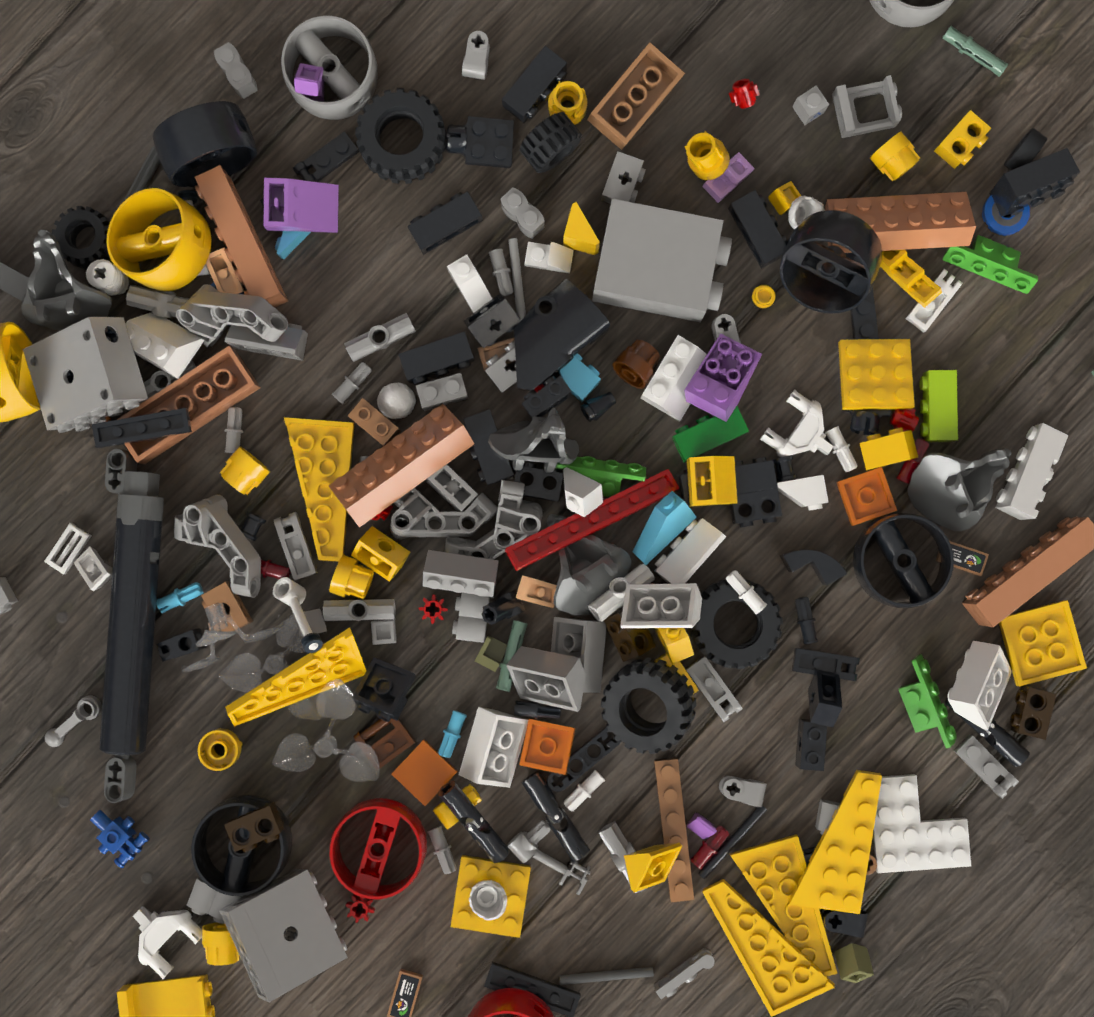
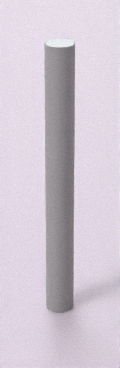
[508,238,526,323]

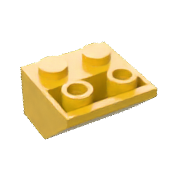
[687,456,737,507]

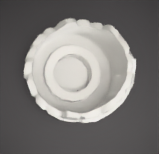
[788,196,825,230]
[377,382,416,419]
[469,880,507,921]

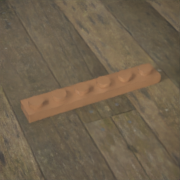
[654,758,694,902]

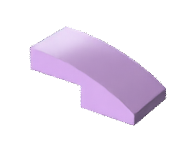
[702,152,754,203]

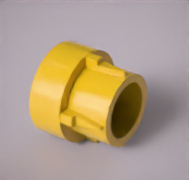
[548,81,587,125]
[685,131,730,180]
[870,131,920,181]
[220,446,270,495]
[329,555,374,599]
[198,728,242,771]
[202,922,240,965]

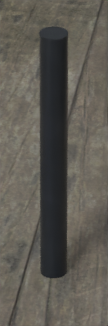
[698,805,767,880]

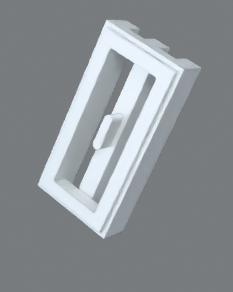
[44,523,92,574]

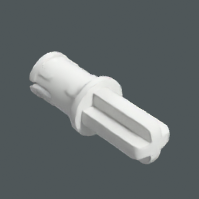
[825,426,857,472]
[726,570,767,614]
[563,770,605,811]

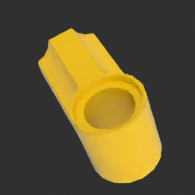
[432,784,482,829]

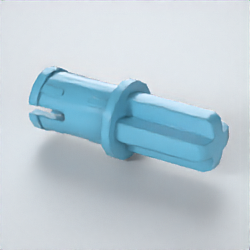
[156,582,203,613]
[438,710,467,758]

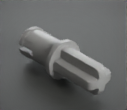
[489,249,513,296]
[332,362,372,404]
[224,407,243,453]
[427,826,457,874]

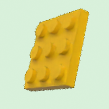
[838,339,915,410]
[999,600,1087,687]
[450,855,531,938]

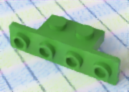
[943,235,1038,294]
[555,456,646,497]
[898,654,957,748]

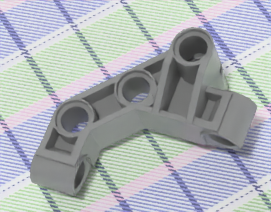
[176,284,288,348]
[444,480,543,560]
[390,488,498,539]
[174,495,261,598]

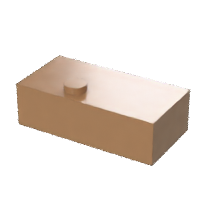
[587,43,685,150]

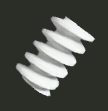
[86,259,129,296]

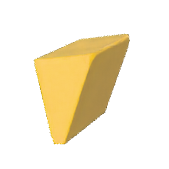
[768,181,801,215]

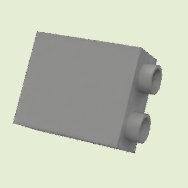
[592,199,732,322]

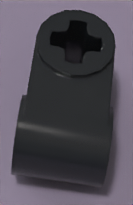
[820,909,868,938]

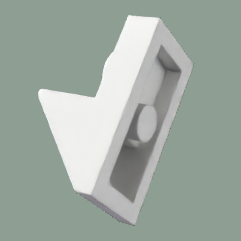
[524,242,574,273]
[74,546,113,591]

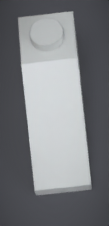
[447,255,496,326]

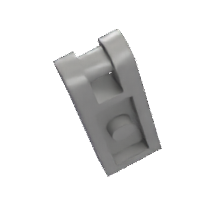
[274,512,318,581]
[686,656,743,722]
[954,735,1019,799]
[654,948,714,999]

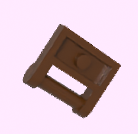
[353,718,416,770]

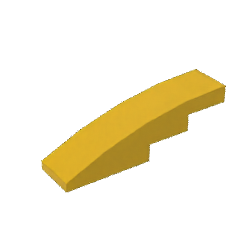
[880,250,942,308]

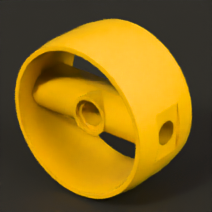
[107,188,211,291]
[0,322,41,422]

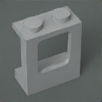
[832,75,902,138]

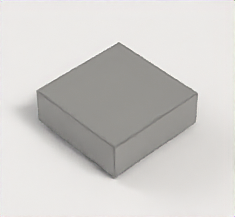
[371,619,397,645]

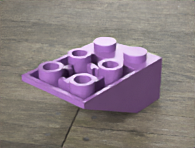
[264,178,339,233]
[685,334,762,422]

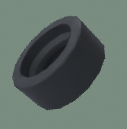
[1004,128,1047,170]

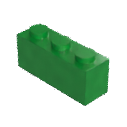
[672,406,749,463]

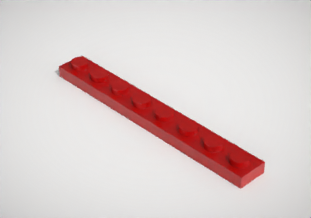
[505,469,680,571]

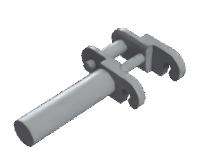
[533,850,591,895]

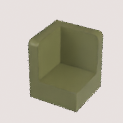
[475,635,507,672]
[835,943,874,983]

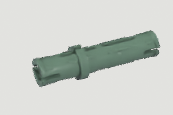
[942,25,1008,77]
[496,620,528,692]

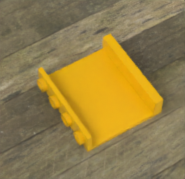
[117,974,215,1017]

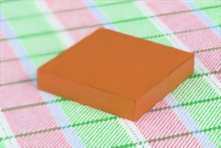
[836,467,897,526]
[519,719,575,775]
[391,739,458,806]

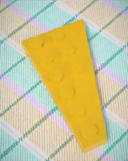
[284,417,354,562]
[225,627,367,727]
[788,770,882,914]
[729,834,838,976]
[702,879,835,1017]

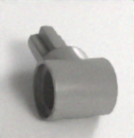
[507,820,551,863]

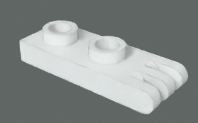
[905,269,963,333]

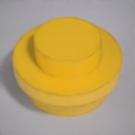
[752,285,775,308]

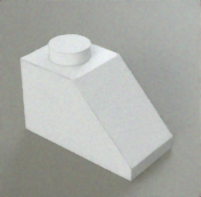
[563,467,603,517]
[777,475,828,511]

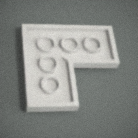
[873,774,971,873]

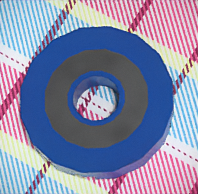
[982,195,1030,236]

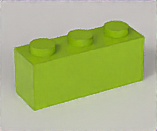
[919,370,958,442]

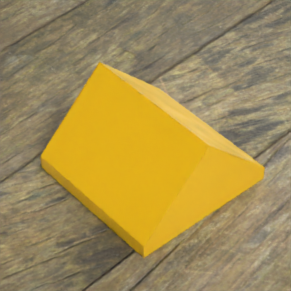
[563,202,600,255]
[624,843,682,893]

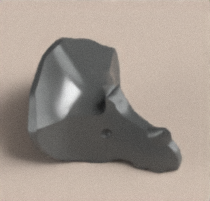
[21,229,112,330]
[488,407,579,473]
[908,448,1012,531]
[547,514,631,615]

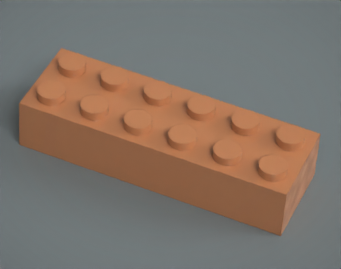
[195,165,288,308]
[825,192,976,253]
[117,346,261,464]
[329,404,474,528]
[962,516,1094,627]

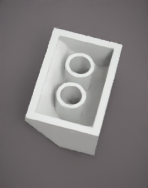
[126,312,204,379]
[641,335,707,422]
[654,518,726,584]
[620,583,702,628]
[948,641,1012,730]
[459,707,529,788]

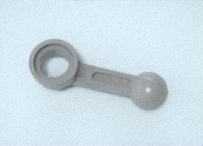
[45,695,102,747]

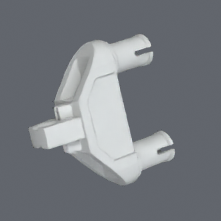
[760,389,834,457]
[133,906,202,979]

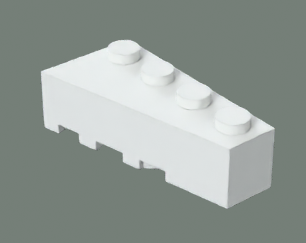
[995,423,1068,520]

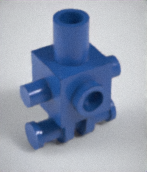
[90,810,149,868]

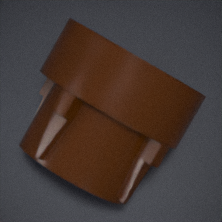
[613,339,661,389]

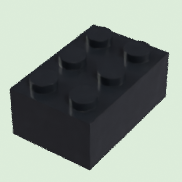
[989,148,1080,217]

